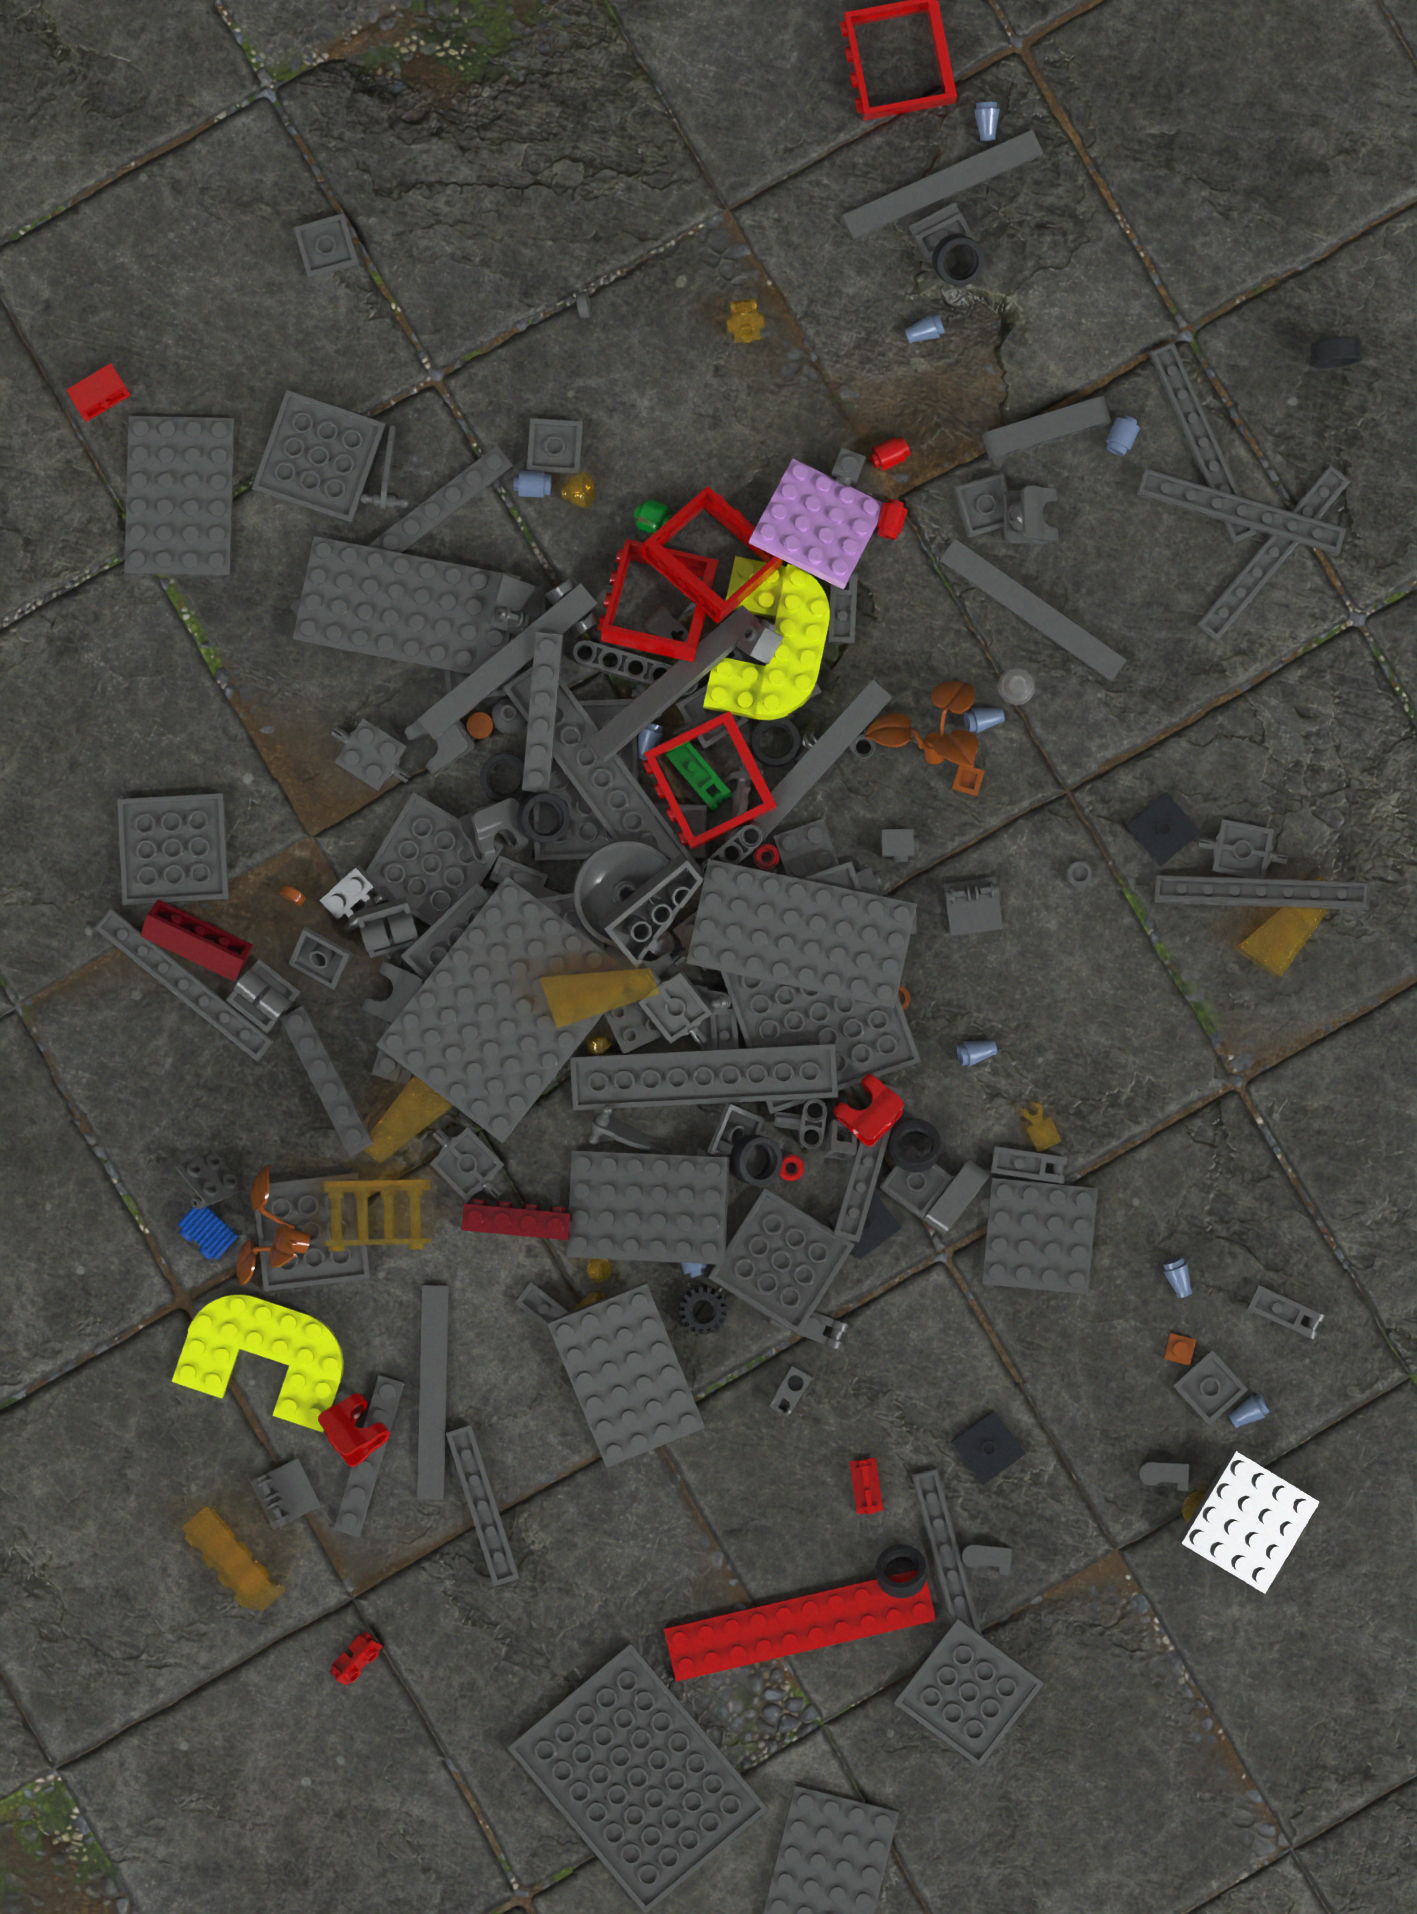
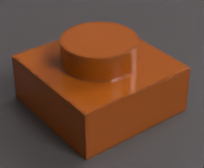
[952,765,985,797]
[1163,1333,1196,1365]

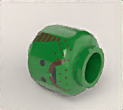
[634,499,673,536]

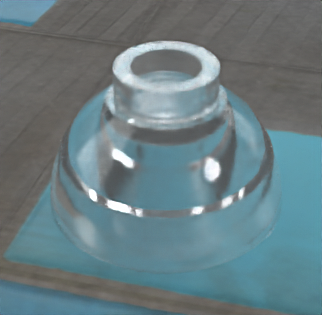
[998,668,1035,705]

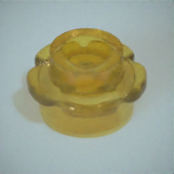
[586,1035,612,1055]
[587,1258,611,1283]

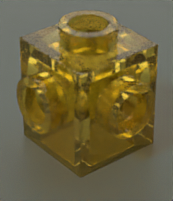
[726,299,765,343]

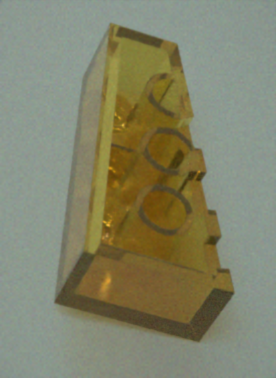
[1234,875,1329,978]
[540,968,659,1028]
[364,1075,454,1163]
[182,1506,286,1612]

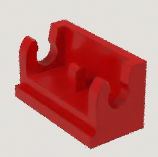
[66,363,131,422]

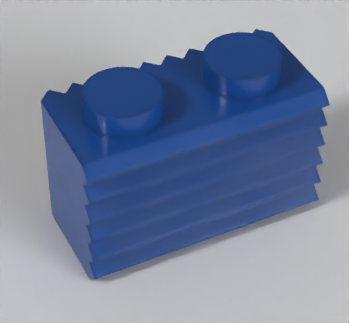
[177,1205,240,1260]

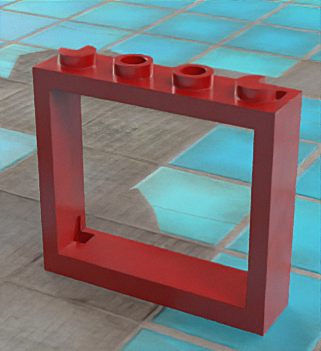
[840,0,957,121]
[640,486,783,624]
[597,539,719,662]
[642,711,777,850]

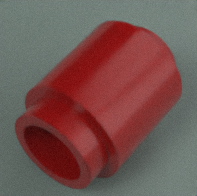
[869,436,910,471]
[876,499,908,540]

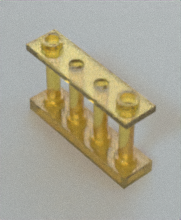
[320,1179,432,1252]

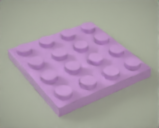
[749,459,883,590]

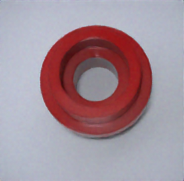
[753,844,780,870]
[779,1154,804,1181]

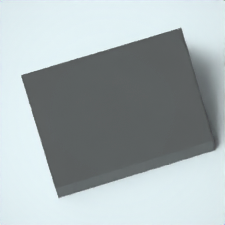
[288,926,355,990]
[707,1103,765,1166]

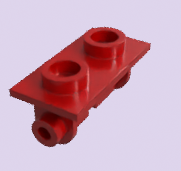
[849,1457,883,1514]
[330,1631,383,1685]

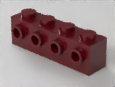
[140,899,253,982]
[461,1199,571,1240]

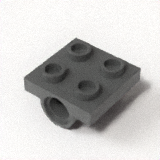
[355,897,419,958]
[226,959,301,1033]

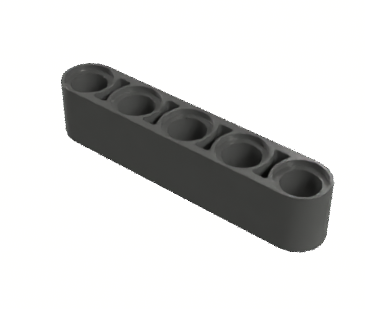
[981,396,1112,461]
[573,640,698,697]

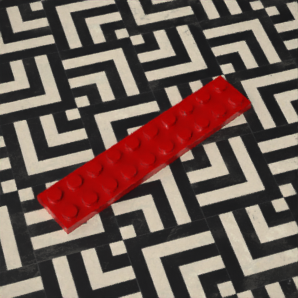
[664,1569,936,1682]

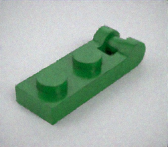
[666,742,733,812]

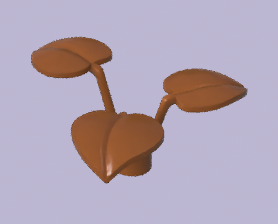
[865,681,978,768]
[236,1164,310,1285]

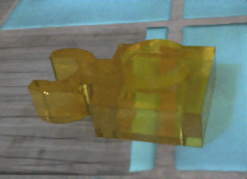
[1022,1102,1062,1152]

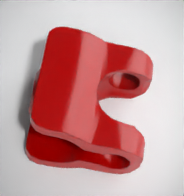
[833,1074,904,1147]
[318,1393,390,1467]

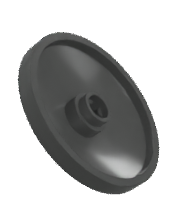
[573,840,676,947]

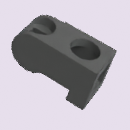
[769,1363,813,1417]
[1138,1461,1189,1491]
[961,1543,1012,1576]

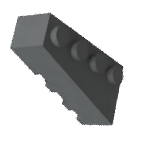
[598,854,703,969]

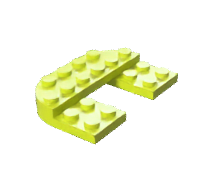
[703,556,830,720]
[172,1294,344,1432]

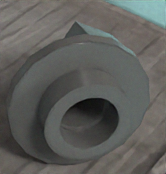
[793,731,822,764]

